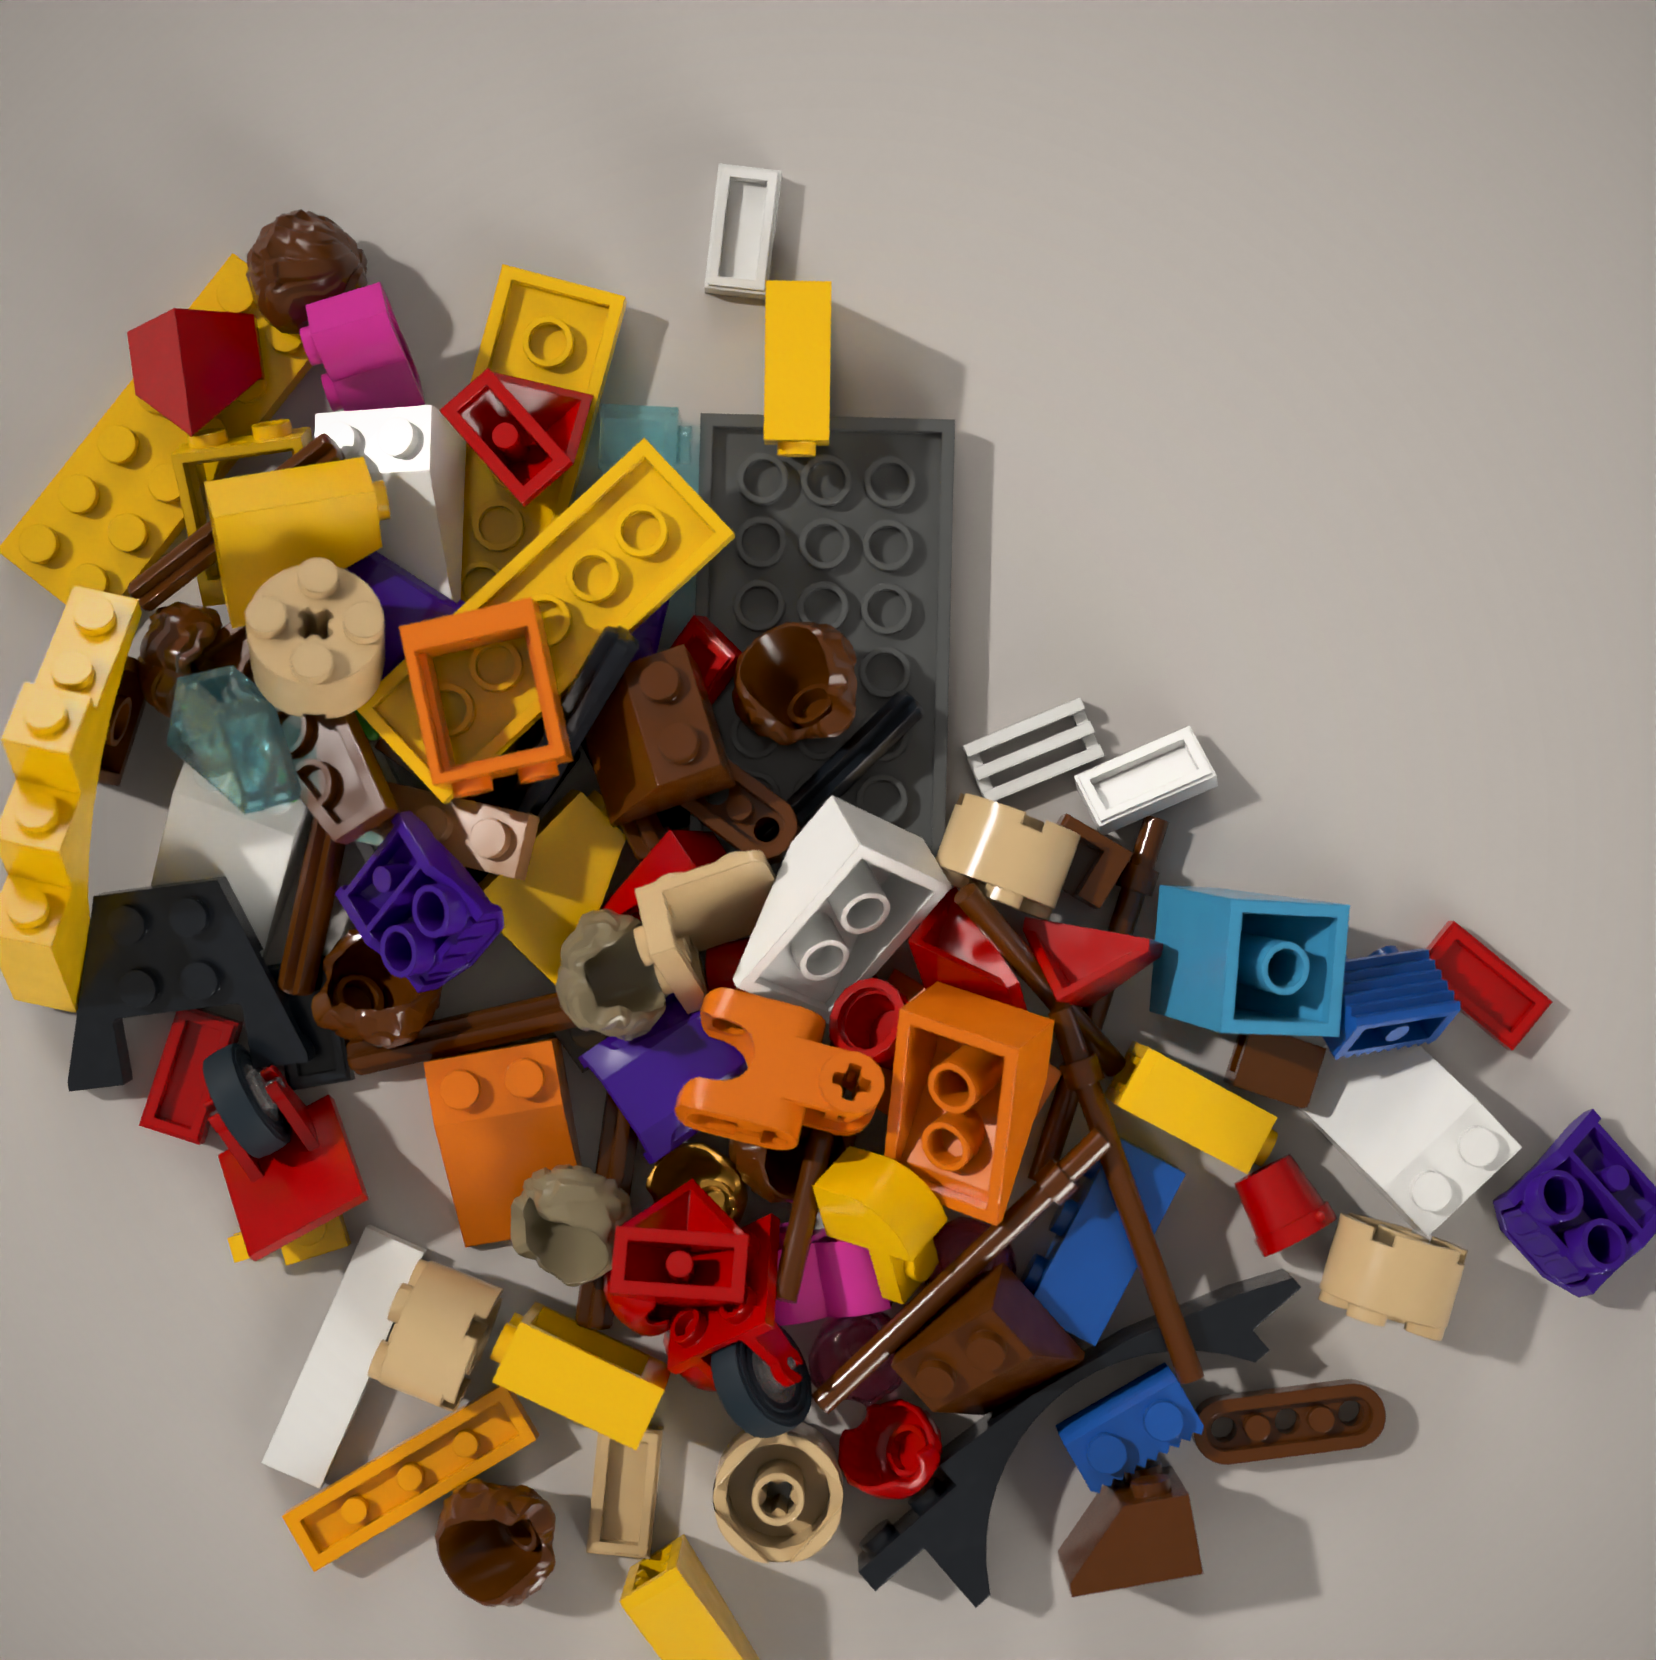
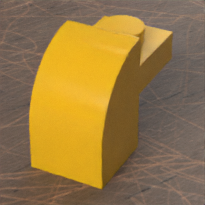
[812,1146,948,1304]

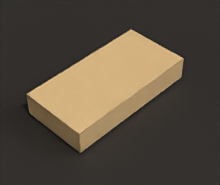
[586,1425,664,1559]

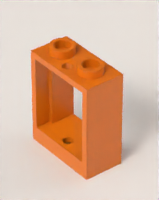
[399,597,573,798]

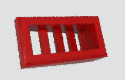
[600,830,727,922]

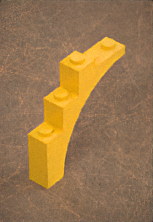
[0,585,142,1013]

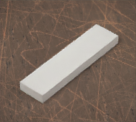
[261,1224,427,1489]

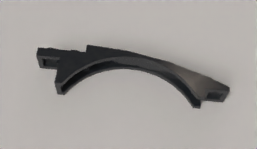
[858,1269,1302,1608]

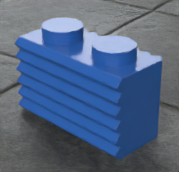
[1322,945,1460,1060]
[1055,1362,1204,1494]

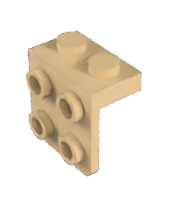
[634,850,776,1014]

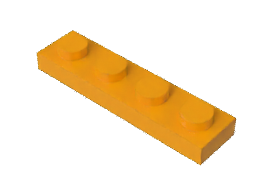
[282,1385,540,1572]

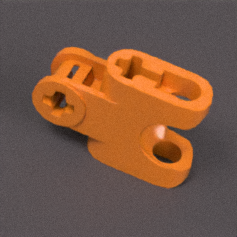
[674,987,884,1150]

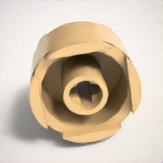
[245,557,385,719]
[935,793,1081,921]
[1318,1212,1468,1341]
[367,1259,504,1412]
[713,1422,844,1564]

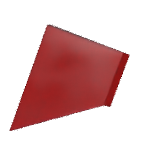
[127,308,265,437]
[439,368,593,507]
[908,887,1027,1011]
[1023,917,1163,1008]
[609,1178,749,1308]

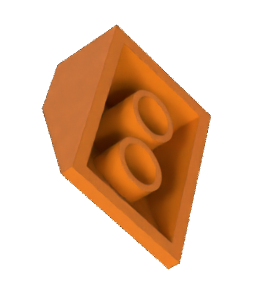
[884,981,1055,1226]
[424,1037,582,1247]

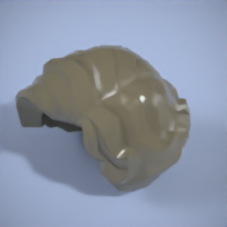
[555,908,666,1041]
[511,1164,633,1287]

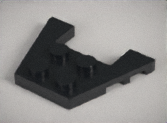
[67,876,316,1092]

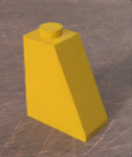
[764,280,832,457]
[204,457,390,628]
[478,789,626,985]
[1104,1041,1278,1175]
[619,1534,760,1660]

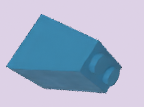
[1149,885,1350,1037]

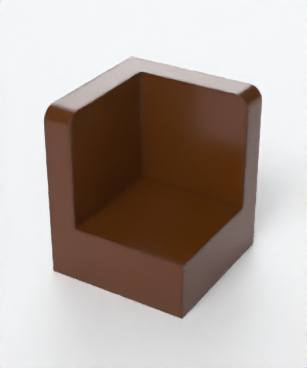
[1056,813,1133,909]
[1223,1034,1327,1108]

